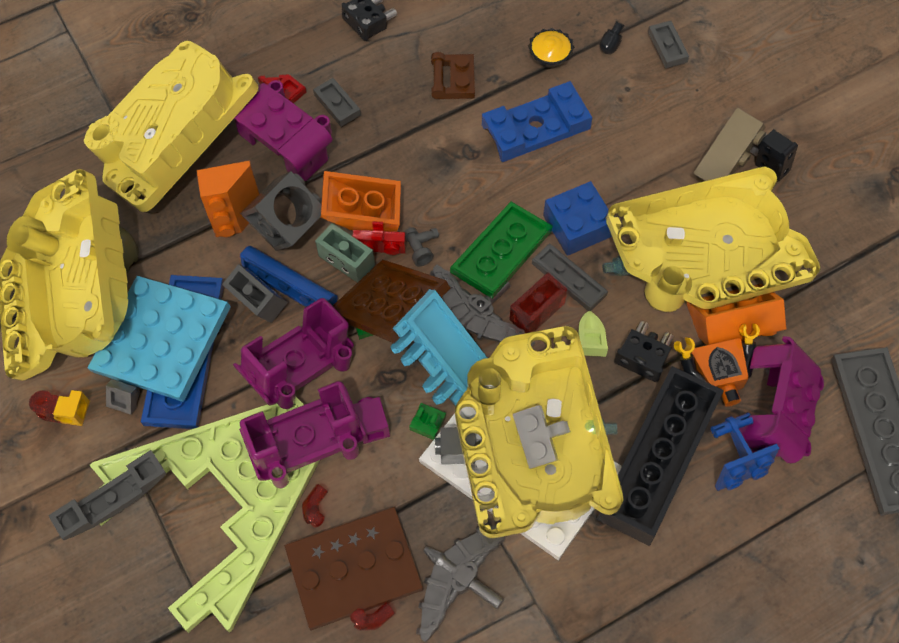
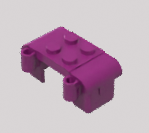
[234,80,333,182]
[233,298,354,409]
[739,336,824,464]
[239,381,366,488]

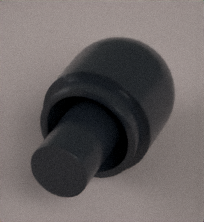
[599,21,625,54]

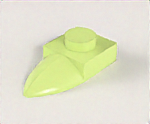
[578,311,608,357]

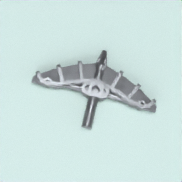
[430,264,535,347]
[416,521,506,643]

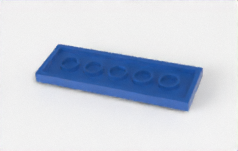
[141,275,224,429]

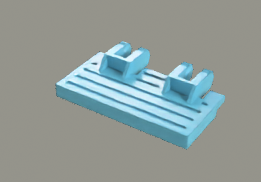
[390,289,487,406]

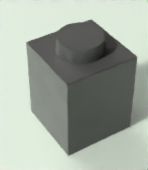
[435,427,475,465]

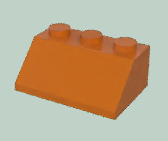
[197,161,259,238]
[686,284,786,345]

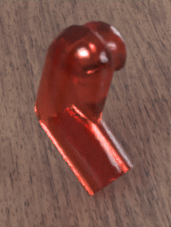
[350,602,395,631]

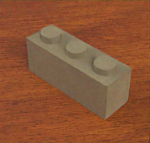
[694,108,766,181]

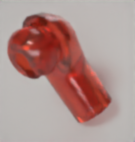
[302,484,328,528]

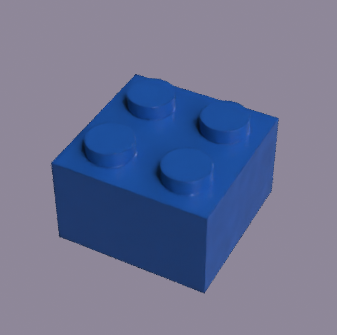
[543,181,612,256]

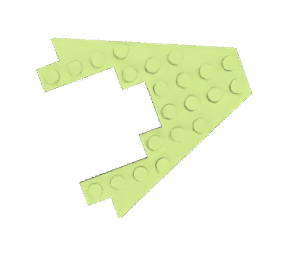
[90,396,320,633]

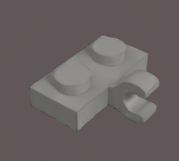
[513,405,570,469]

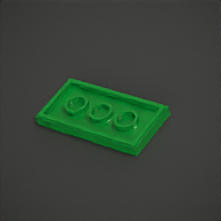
[450,201,553,299]

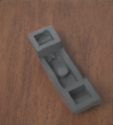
[48,450,167,540]

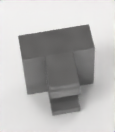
[106,379,140,415]

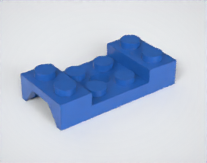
[482,81,592,162]

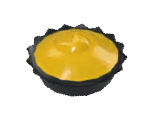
[528,28,575,68]

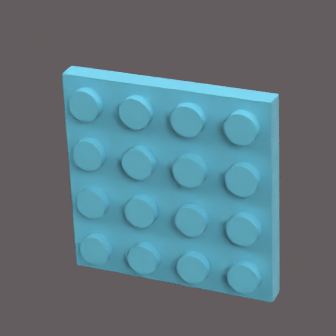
[88,276,231,402]

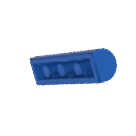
[240,246,338,307]

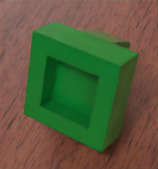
[409,403,446,440]

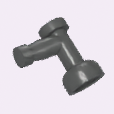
[404,228,439,267]

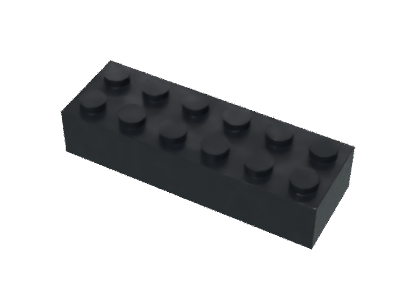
[597,366,724,546]

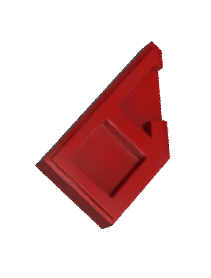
[258,74,307,104]

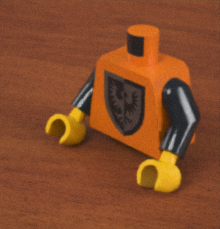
[674,323,760,407]

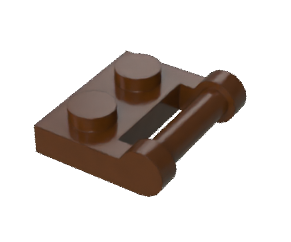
[431,52,475,99]

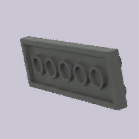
[831,347,899,515]

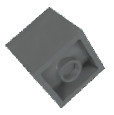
[240,171,322,251]

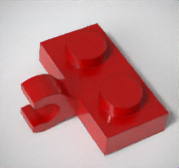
[352,221,406,255]

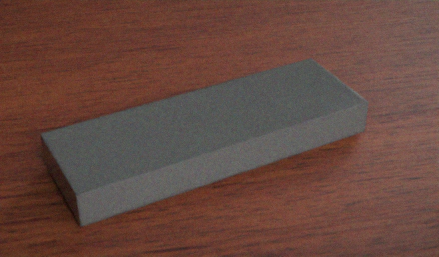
[532,243,608,311]

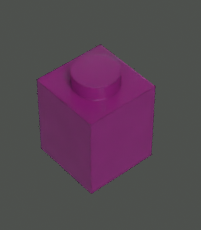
[353,397,390,444]

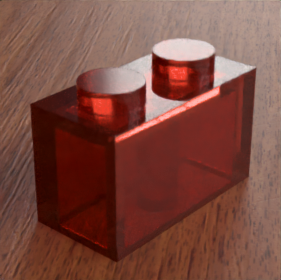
[509,272,567,334]

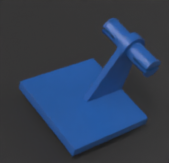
[711,412,780,491]

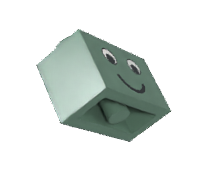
[315,223,375,283]

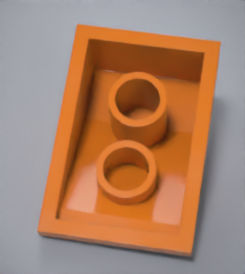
[320,171,401,232]

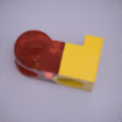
[29,390,90,426]

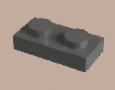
[648,21,689,68]
[313,78,361,127]

